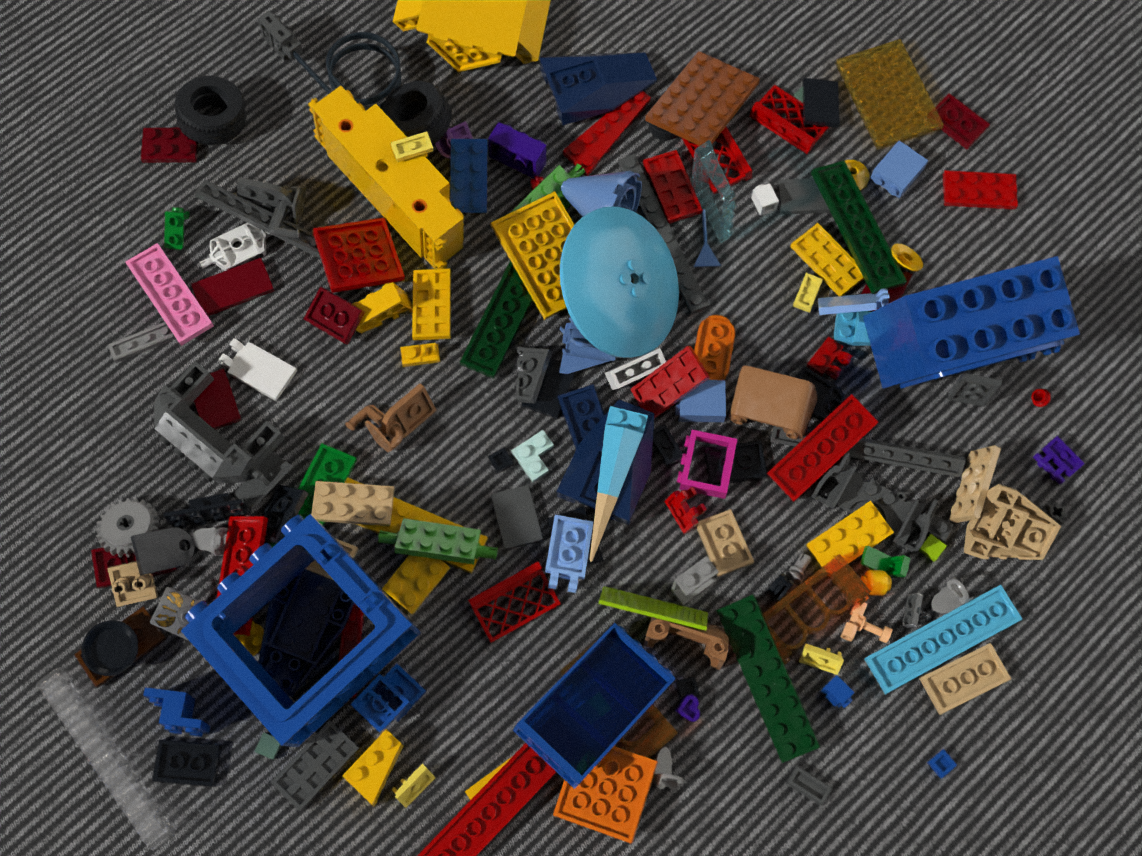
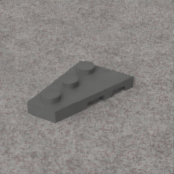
[516,347,552,404]

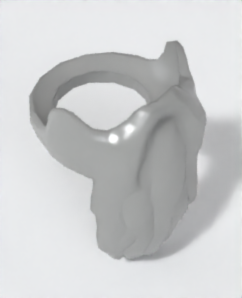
[191,527,228,556]
[931,577,973,614]
[653,746,684,791]

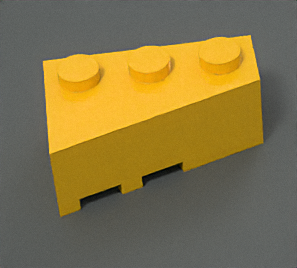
[352,282,413,333]
[342,729,403,807]

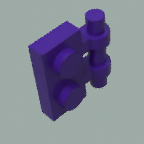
[1033,436,1085,485]

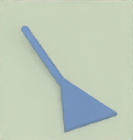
[694,209,721,267]

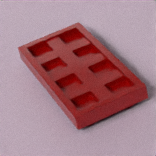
[643,150,702,224]
[943,170,1018,209]
[630,346,710,419]

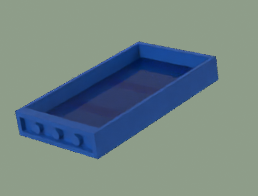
[513,623,676,789]

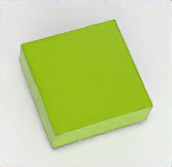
[919,534,947,562]

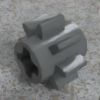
[1043,502,1068,526]

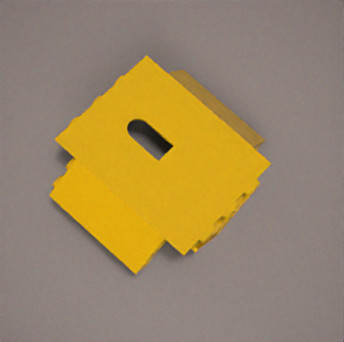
[392,0,551,72]

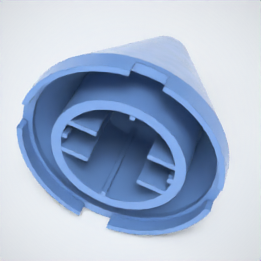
[561,171,642,217]

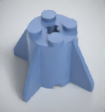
[559,317,616,374]

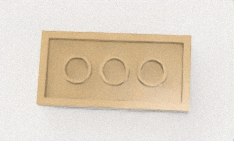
[949,445,1001,523]
[311,481,395,526]
[919,643,1011,715]

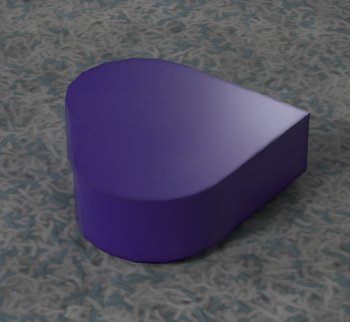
[675,694,700,722]

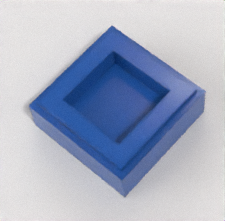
[927,749,957,779]

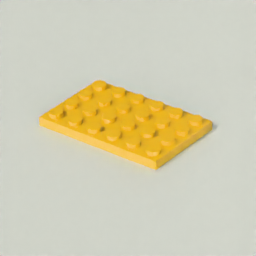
[490,191,574,320]

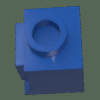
[820,675,855,708]

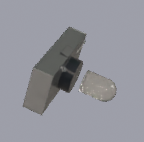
[902,593,932,628]

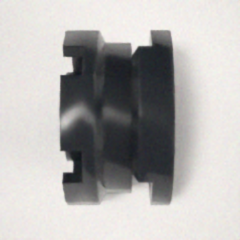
[765,572,795,604]

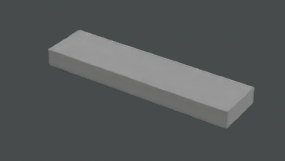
[108,322,176,363]

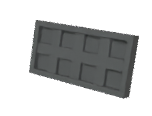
[271,720,360,812]

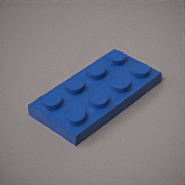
[450,139,488,213]

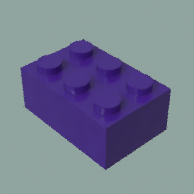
[488,122,546,179]

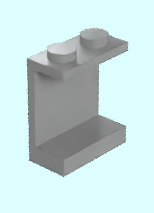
[671,556,719,606]

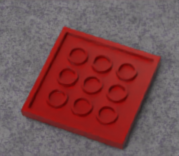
[313,217,405,293]

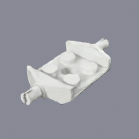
[200,223,272,271]

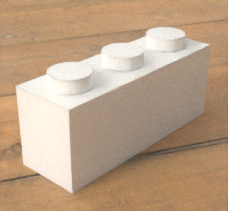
[605,348,666,390]

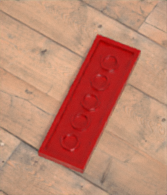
[766,394,878,502]
[217,516,268,636]

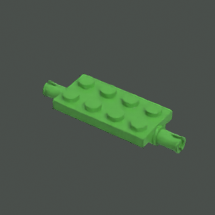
[510,164,585,213]
[378,518,498,565]

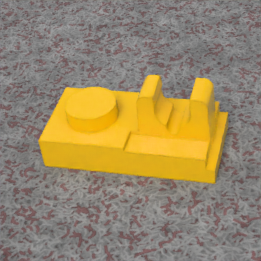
[400,343,440,367]

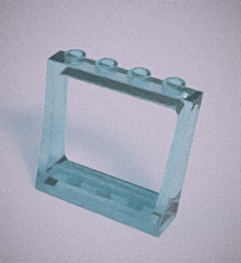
[691,140,737,243]

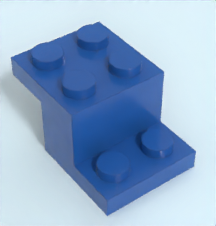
[350,664,426,734]
[143,687,211,737]

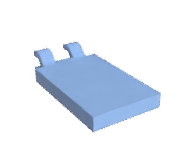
[818,289,889,315]
[545,515,593,593]

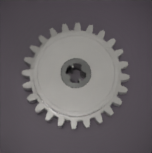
[95,498,161,558]

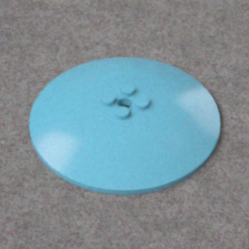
[560,206,679,358]

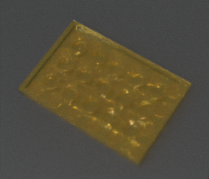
[835,39,944,150]

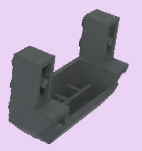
[154,361,285,484]

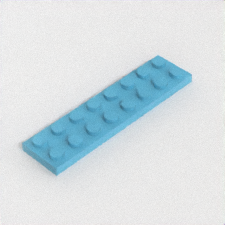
[864,585,1022,695]

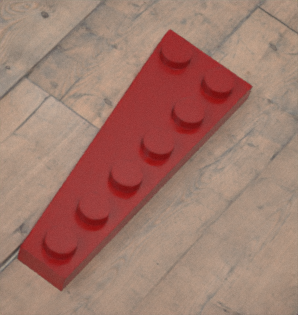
[562,91,651,176]

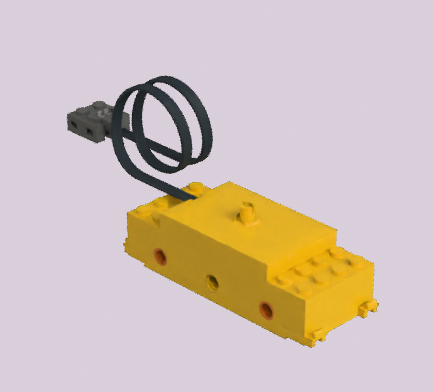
[258,11,464,269]

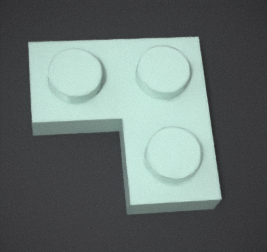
[511,430,554,483]

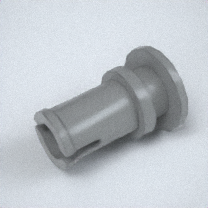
[784,553,811,585]

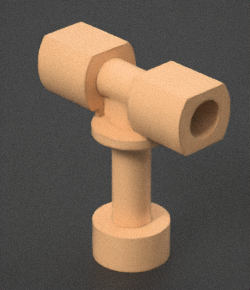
[840,599,893,644]

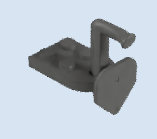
[236,178,306,240]

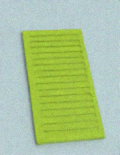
[598,586,708,631]

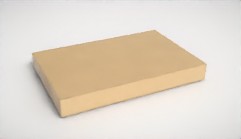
[696,509,754,577]

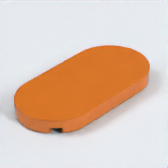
[694,315,735,380]

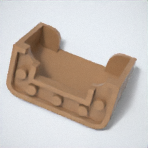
[729,366,818,439]
[643,617,729,670]

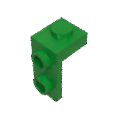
[164,207,189,250]
[861,546,910,578]

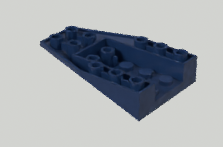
[539,52,657,126]
[556,399,655,526]

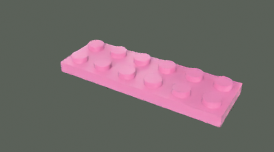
[125,243,214,346]

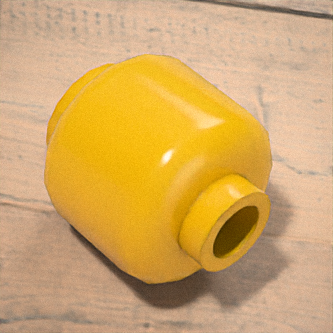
[860,569,892,596]

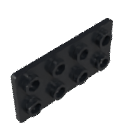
[164,493,251,529]

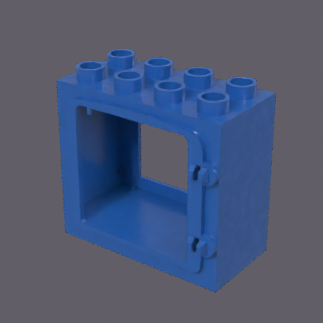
[863,256,1080,389]
[181,514,421,747]

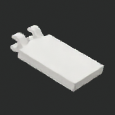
[219,338,297,401]

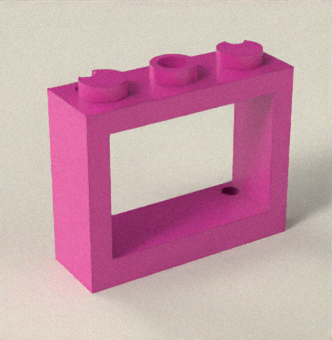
[677,430,737,499]

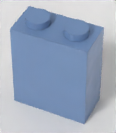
[870,140,928,198]
[675,380,726,422]

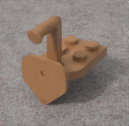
[345,383,437,453]

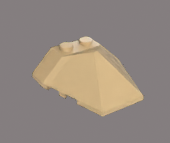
[964,484,1061,560]

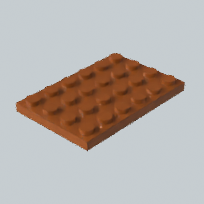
[645,51,760,150]

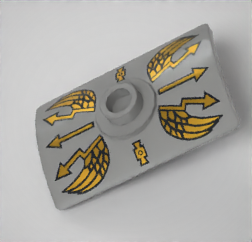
[150,587,201,640]

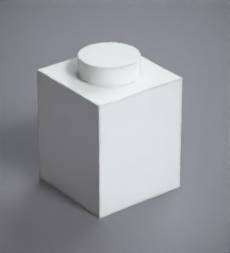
[751,183,779,216]

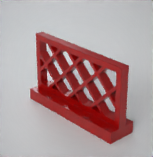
[749,85,829,155]
[681,127,752,194]
[468,562,561,643]

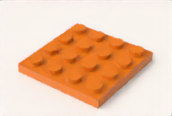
[553,738,658,844]

